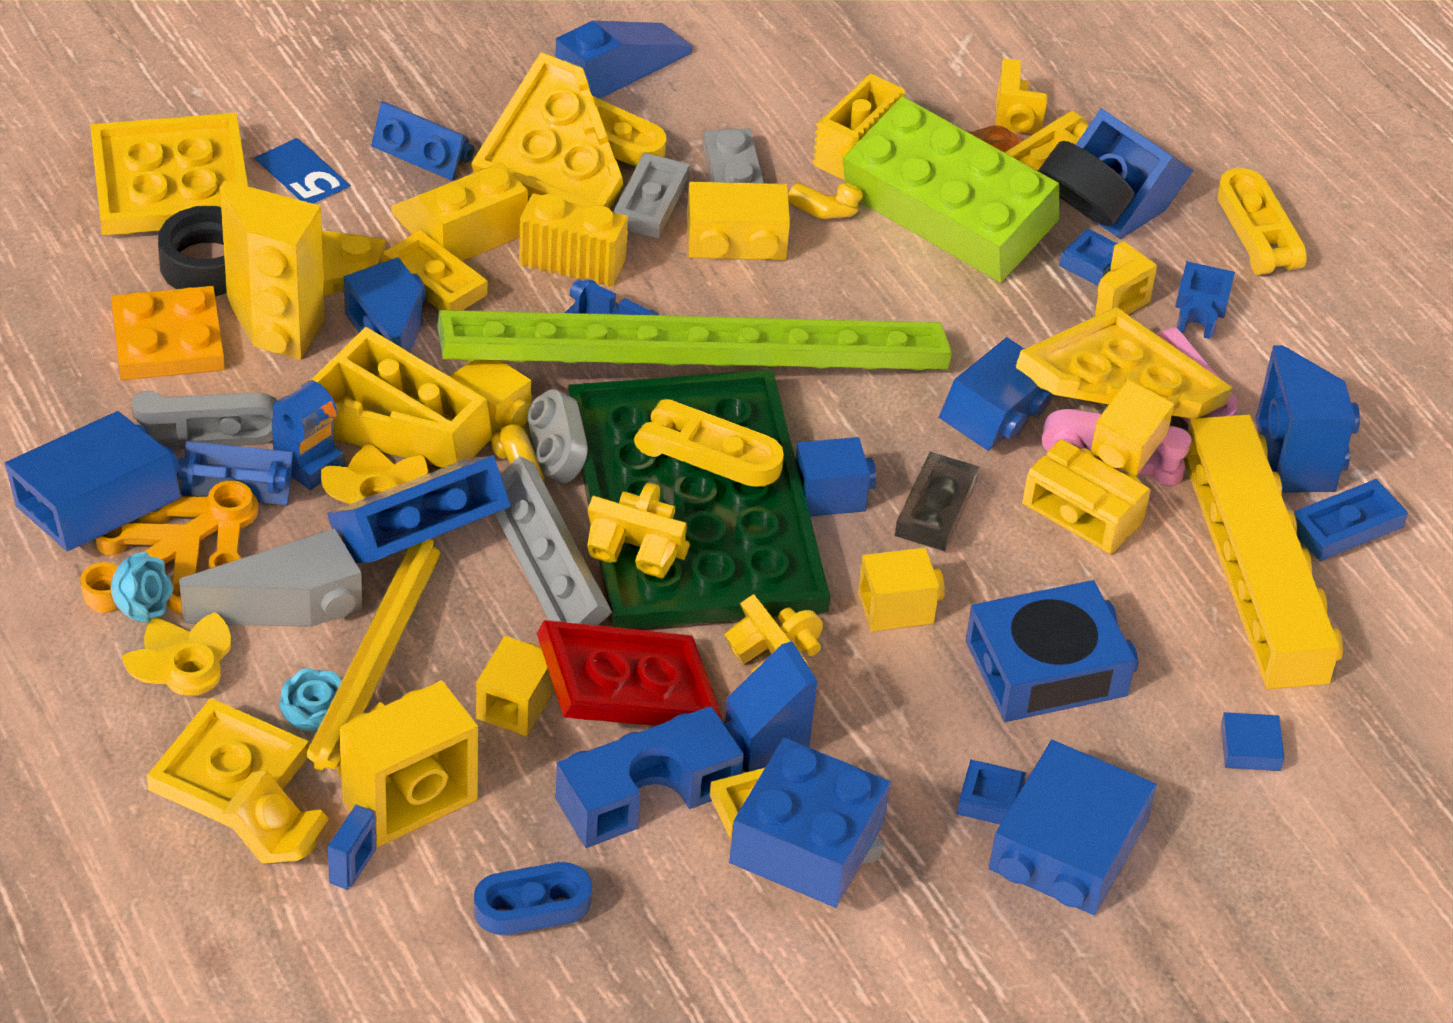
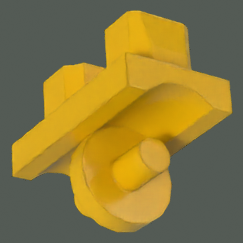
[587,482,690,578]
[723,594,823,689]

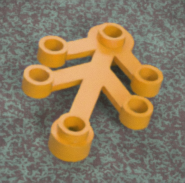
[80,480,258,614]

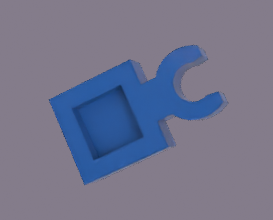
[1175,261,1235,339]

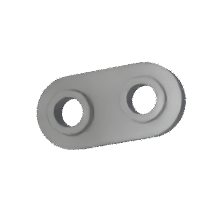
[527,389,588,484]

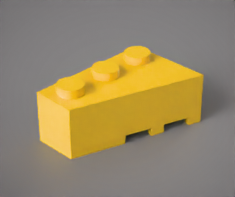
[311,327,493,468]

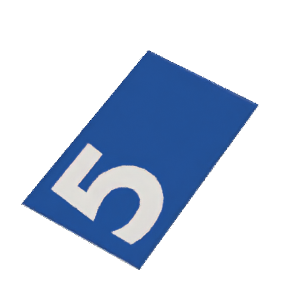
[254,138,351,204]

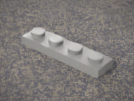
[495,456,612,625]

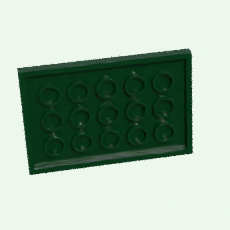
[568,369,831,629]

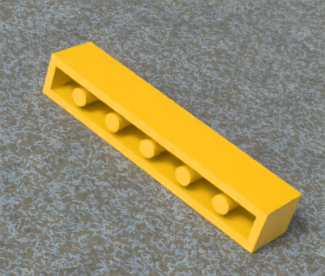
[1183,414,1343,690]

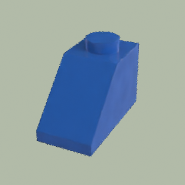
[344,257,426,353]
[723,641,818,772]

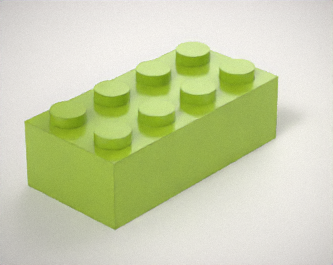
[843,96,1060,283]

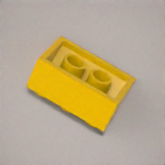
[220,180,325,360]

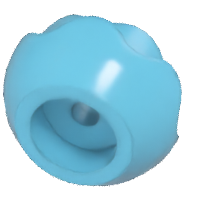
[111,552,173,622]
[279,668,342,733]

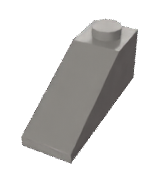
[179,528,362,627]

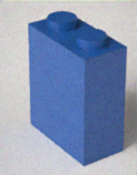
[4,411,181,552]
[989,739,1157,916]

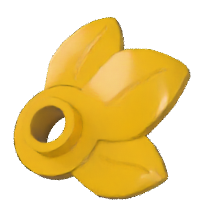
[321,443,428,504]
[121,612,231,696]

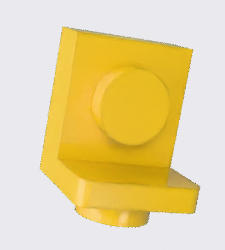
[994,58,1047,135]
[1095,241,1157,316]
[221,770,329,864]

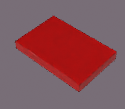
[536,620,723,726]

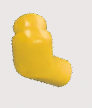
[788,182,863,220]
[491,424,545,482]

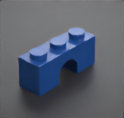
[555,706,744,848]

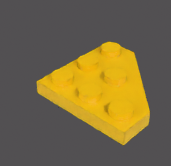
[471,52,624,209]
[1016,307,1233,419]

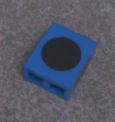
[965,580,1138,722]

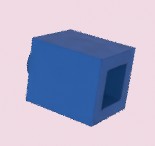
[795,437,876,517]

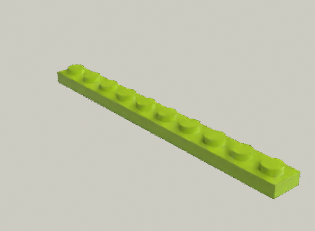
[437,310,952,371]

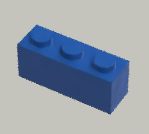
[327,455,511,564]

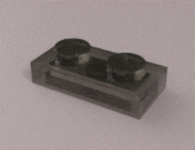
[894,452,980,552]

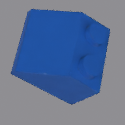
[1076,108,1194,239]
[1255,345,1360,493]

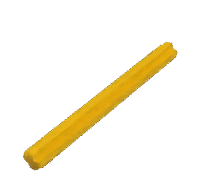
[307,539,440,772]

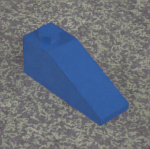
[555,20,692,99]

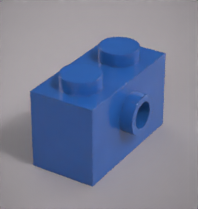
[938,337,1053,451]

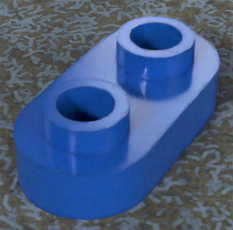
[474,862,592,935]

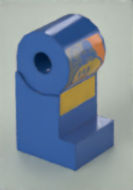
[272,380,345,490]

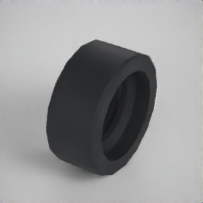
[1038,141,1134,226]
[158,206,227,296]

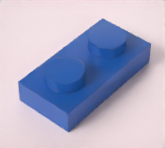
[1294,479,1408,562]

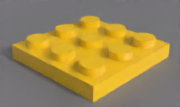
[90,112,248,235]

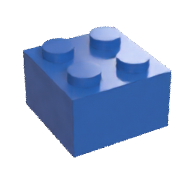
[729,737,891,908]

